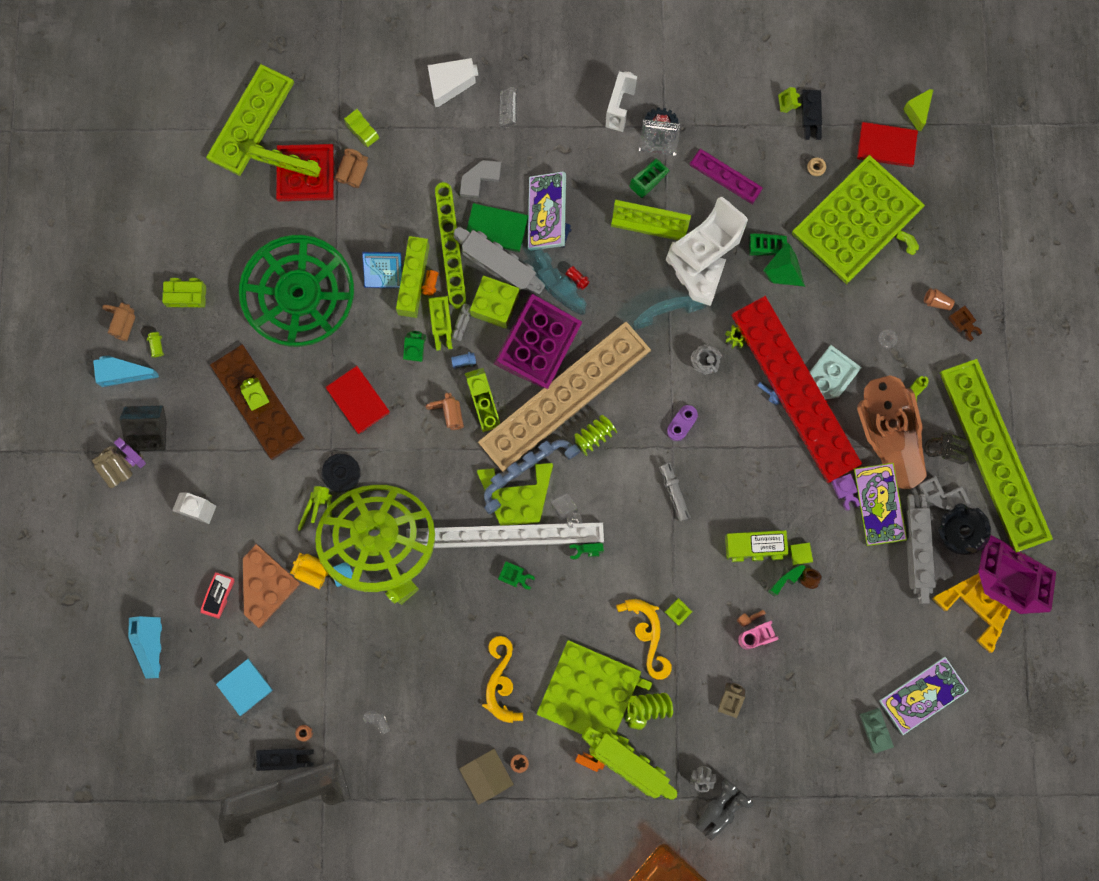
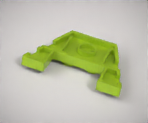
[477,463,553,526]

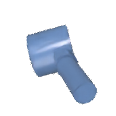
[758,382,780,405]

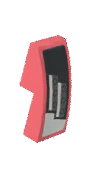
[200,573,235,619]

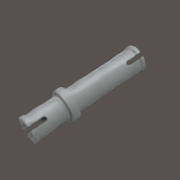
[659,463,691,522]

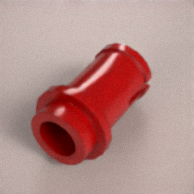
[565,266,590,290]

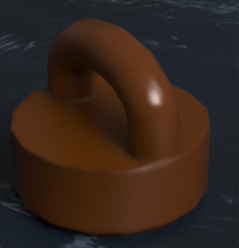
[800,568,822,589]

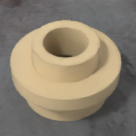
[807,158,826,176]

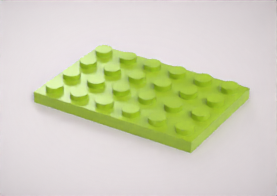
[791,155,925,285]

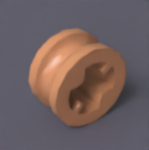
[510,754,529,773]

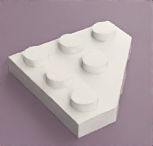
[666,242,726,306]

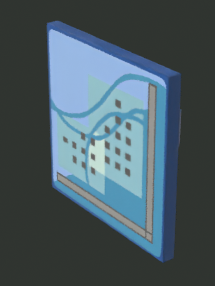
[362,252,402,288]

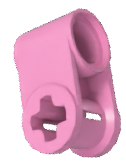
[738,620,779,650]

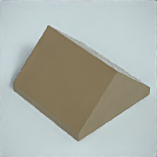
[459,749,514,805]

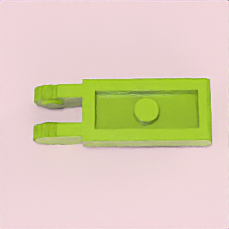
[429,296,453,351]

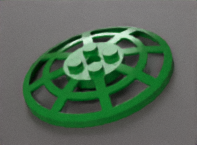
[239,235,354,347]

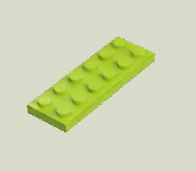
[206,64,294,176]

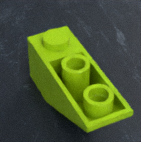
[465,368,501,432]

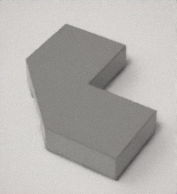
[460,160,501,198]
[917,476,971,512]

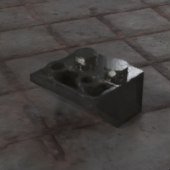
[119,406,167,451]

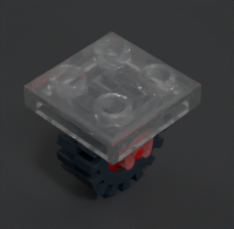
[639,107,681,156]

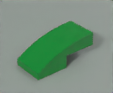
[768,565,806,597]

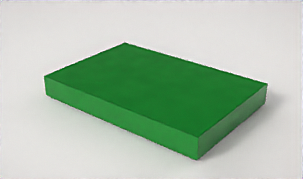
[467,203,528,252]

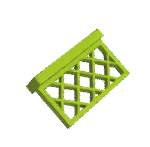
[611,200,691,240]

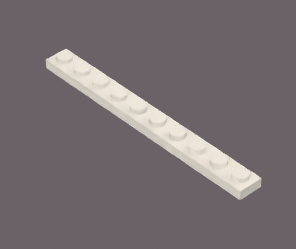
[406,523,604,548]

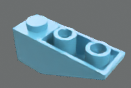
[128,616,162,679]

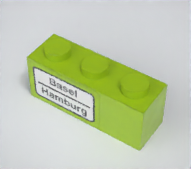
[725,530,788,562]

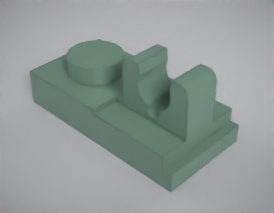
[859,708,894,753]

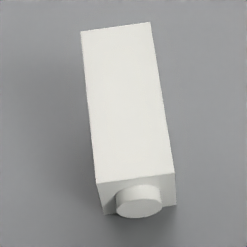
[428,58,478,107]
[172,493,216,524]

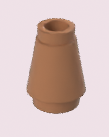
[924,288,955,311]

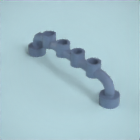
[484,440,581,514]

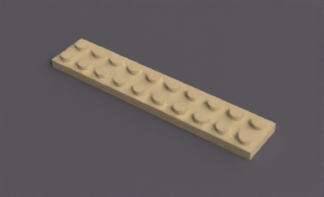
[478,322,651,472]

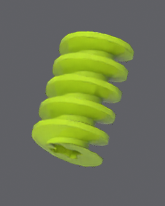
[574,415,617,456]
[627,693,673,722]

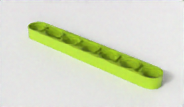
[435,182,466,309]

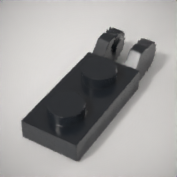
[801,90,822,140]
[256,748,314,771]

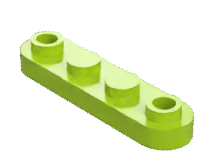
[247,144,321,177]

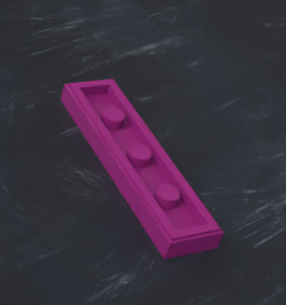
[690,148,763,205]

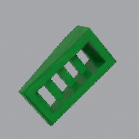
[629,158,670,198]
[749,233,787,256]

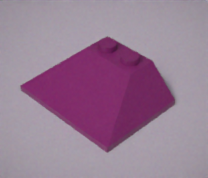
[978,535,1056,614]

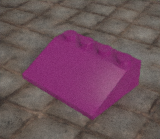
[493,294,582,389]

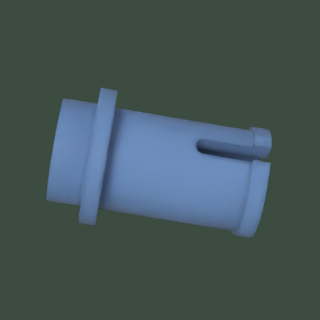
[451,352,476,369]

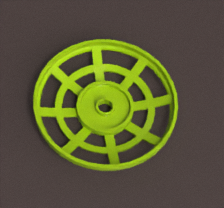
[315,485,435,592]

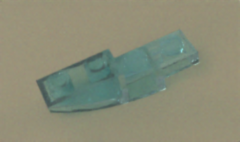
[535,248,587,315]

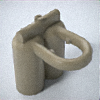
[92,446,133,488]

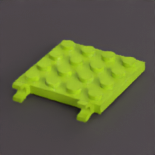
[536,640,652,745]

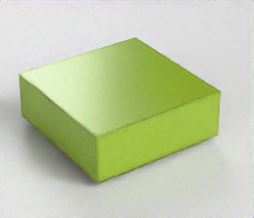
[789,543,813,565]
[664,598,692,626]

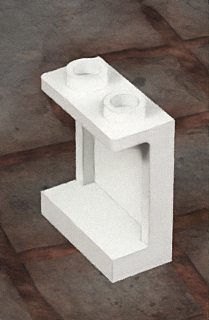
[605,71,637,132]

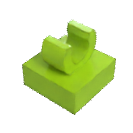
[778,87,801,113]

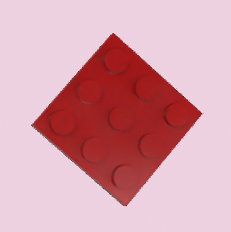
[276,144,334,202]

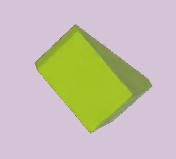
[903,89,933,131]

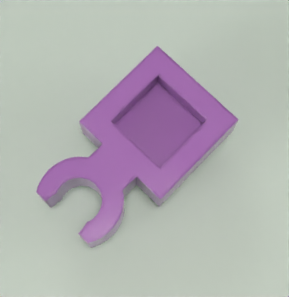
[114,437,146,469]
[831,474,860,511]

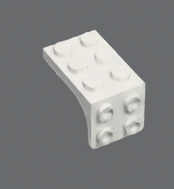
[672,197,748,273]

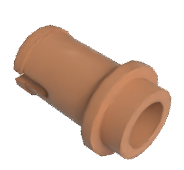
[295,725,313,741]

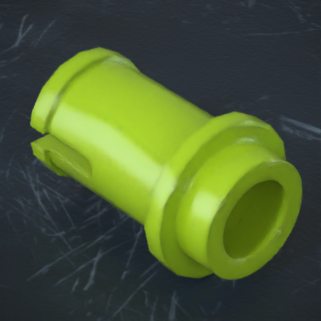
[147,332,164,358]

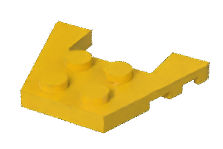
[932,573,1011,653]

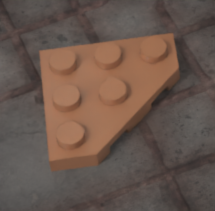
[243,544,300,628]

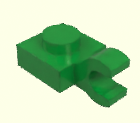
[569,543,604,560]

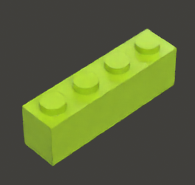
[396,236,430,318]

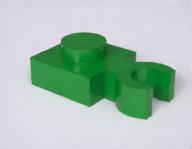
[498,561,535,590]

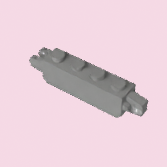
[454,227,545,296]
[905,494,936,604]

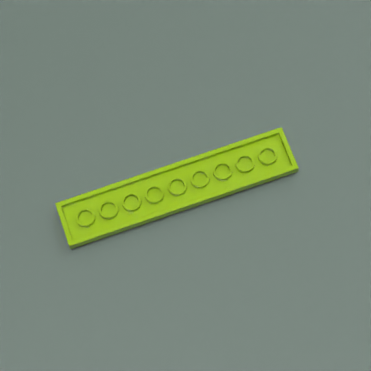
[940,359,1053,553]

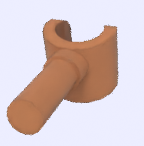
[737,610,765,627]

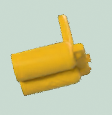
[290,553,331,589]

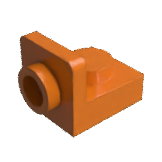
[575,752,605,772]

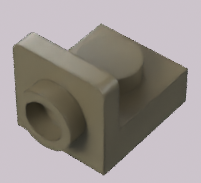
[718,683,745,718]

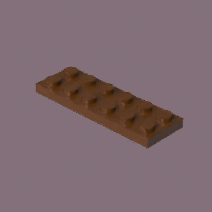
[210,344,305,460]

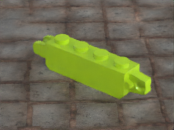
[581,727,678,800]

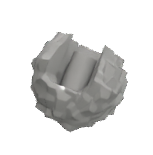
[691,344,722,375]

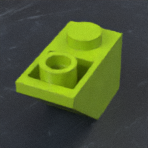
[385,573,419,605]

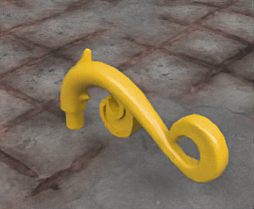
[616,599,672,680]
[482,636,523,723]

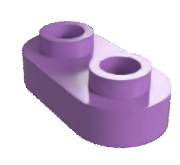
[667,405,698,441]

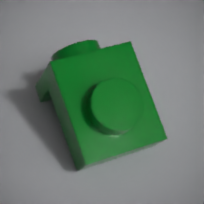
[403,331,426,362]

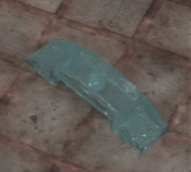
[633,296,707,330]

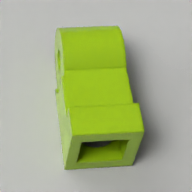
[344,109,379,148]

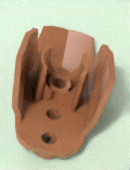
[857,375,927,489]

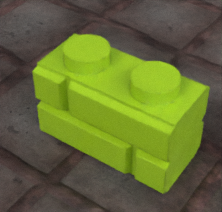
[162,278,206,308]

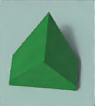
[763,243,805,287]

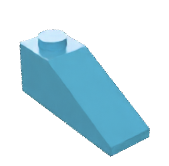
[93,356,159,387]

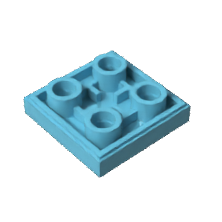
[216,659,273,716]

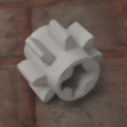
[690,766,716,792]

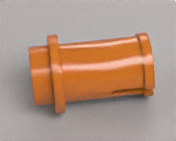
[421,270,439,296]

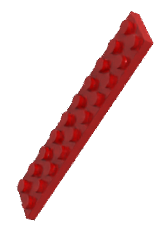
[731,295,862,483]

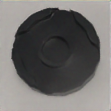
[321,454,361,492]

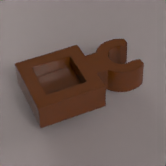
[948,306,982,342]

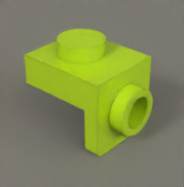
[240,378,269,411]

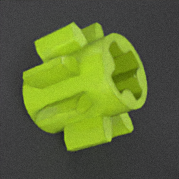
[725,325,747,349]

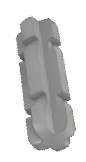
[451,304,471,341]

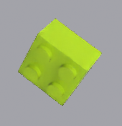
[470,275,520,329]

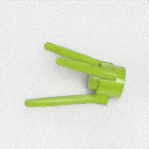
[298,486,332,531]

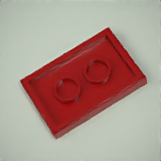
[857,122,918,167]
[325,366,390,435]

